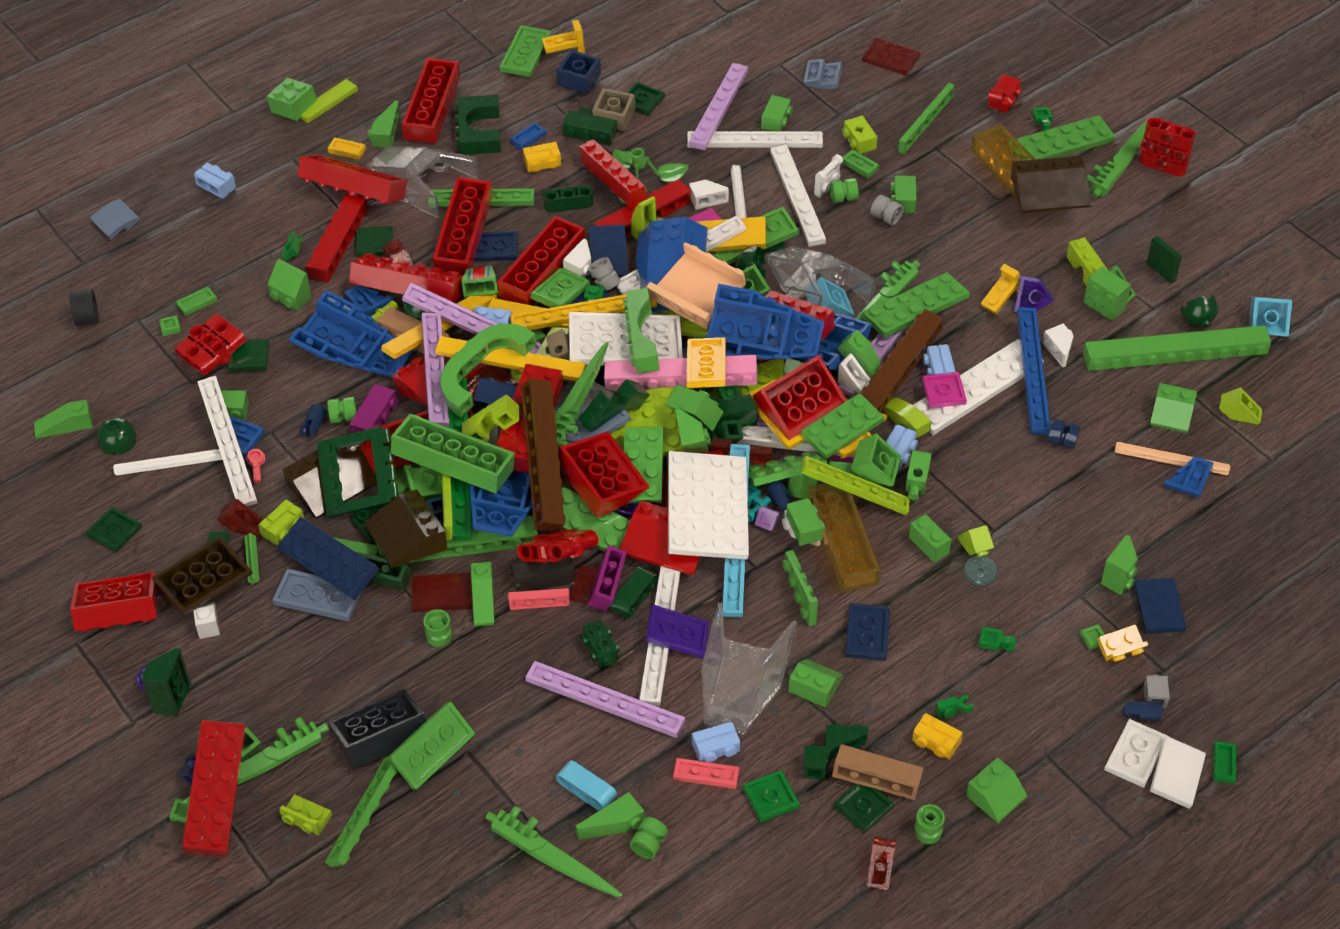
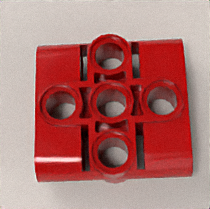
[1139,117,1195,177]
[174,313,247,376]
[517,529,599,562]

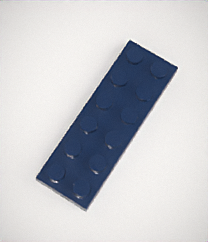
[276,516,379,601]

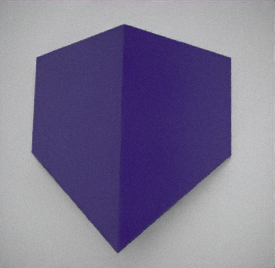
[1015,276,1054,312]

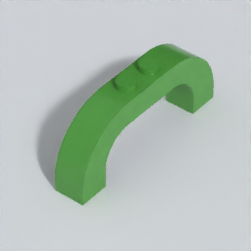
[441,323,537,418]

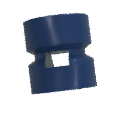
[1048,419,1081,449]

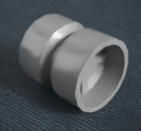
[871,195,903,225]
[588,257,620,291]

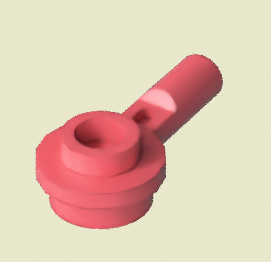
[246,449,266,484]

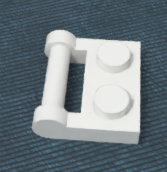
[814,154,843,198]

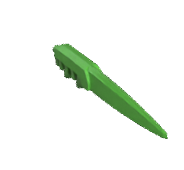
[1087,121,1147,198]
[855,261,920,322]
[554,342,609,451]
[183,717,329,804]
[486,806,623,897]

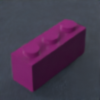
[349,384,398,433]
[588,545,627,612]

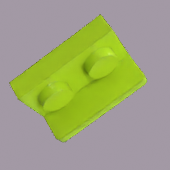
[279,794,332,835]

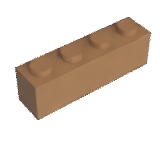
[377,307,450,354]
[832,744,924,800]

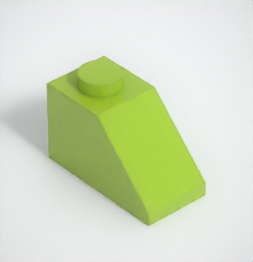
[1219,387,1262,425]
[957,525,994,557]

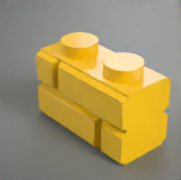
[523,142,561,173]
[912,713,963,760]

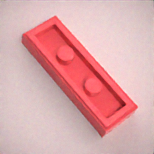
[508,588,570,610]
[673,758,739,789]

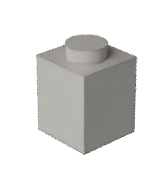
[1143,675,1170,709]

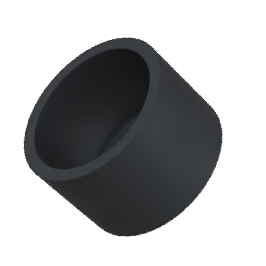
[69,289,99,326]

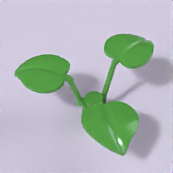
[613,148,688,204]

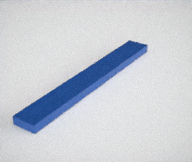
[1017,307,1051,435]

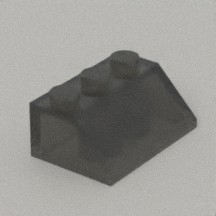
[510,557,575,592]

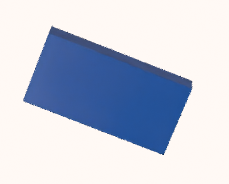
[510,122,547,151]

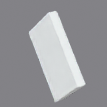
[1104,719,1169,788]
[1150,736,1206,809]

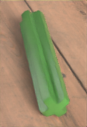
[244,533,260,585]

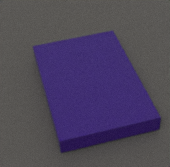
[645,604,709,659]

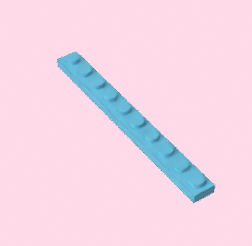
[722,444,750,617]

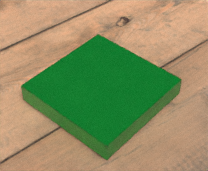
[743,770,800,823]

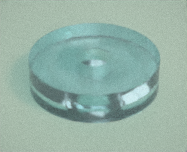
[964,556,997,586]

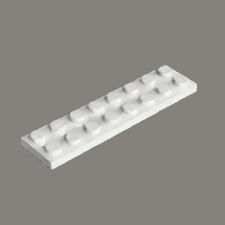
[913,339,1044,435]

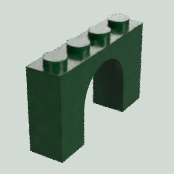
[455,95,501,155]
[694,387,757,425]

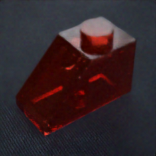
[382,239,413,265]
[217,499,264,538]
[866,837,896,890]

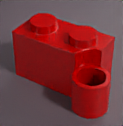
[988,74,1022,112]

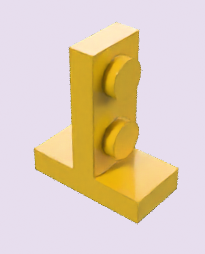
[542,20,585,54]
[981,264,1021,315]

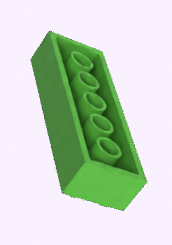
[391,414,515,494]

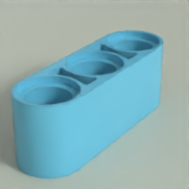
[556,760,617,811]

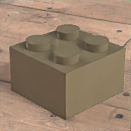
[592,88,635,131]

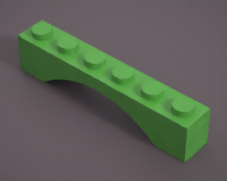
[623,288,660,374]

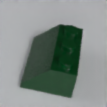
[141,648,191,717]

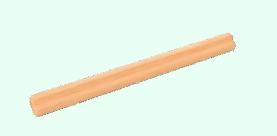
[1115,442,1230,475]

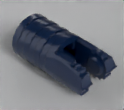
[300,404,326,437]
[767,480,792,511]
[1121,701,1162,721]

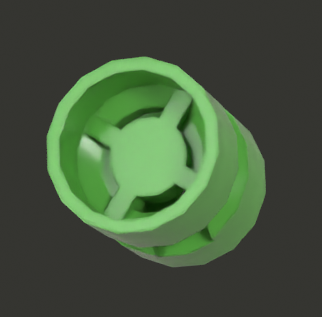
[830,178,859,203]
[328,396,357,424]
[423,609,452,647]
[914,804,945,844]
[630,817,668,859]

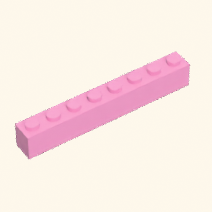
[604,355,757,391]

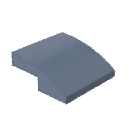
[803,59,843,89]
[90,199,140,240]

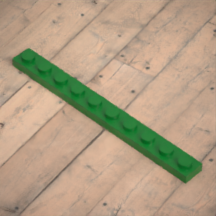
[448,378,472,540]

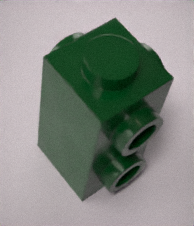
[581,619,620,668]

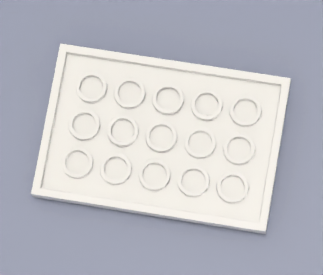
[569,312,683,365]
[668,451,749,559]

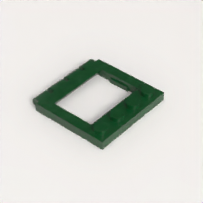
[317,426,399,518]

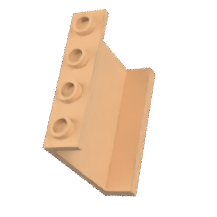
[646,242,746,329]

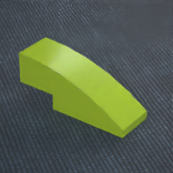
[631,197,657,240]
[883,397,932,438]

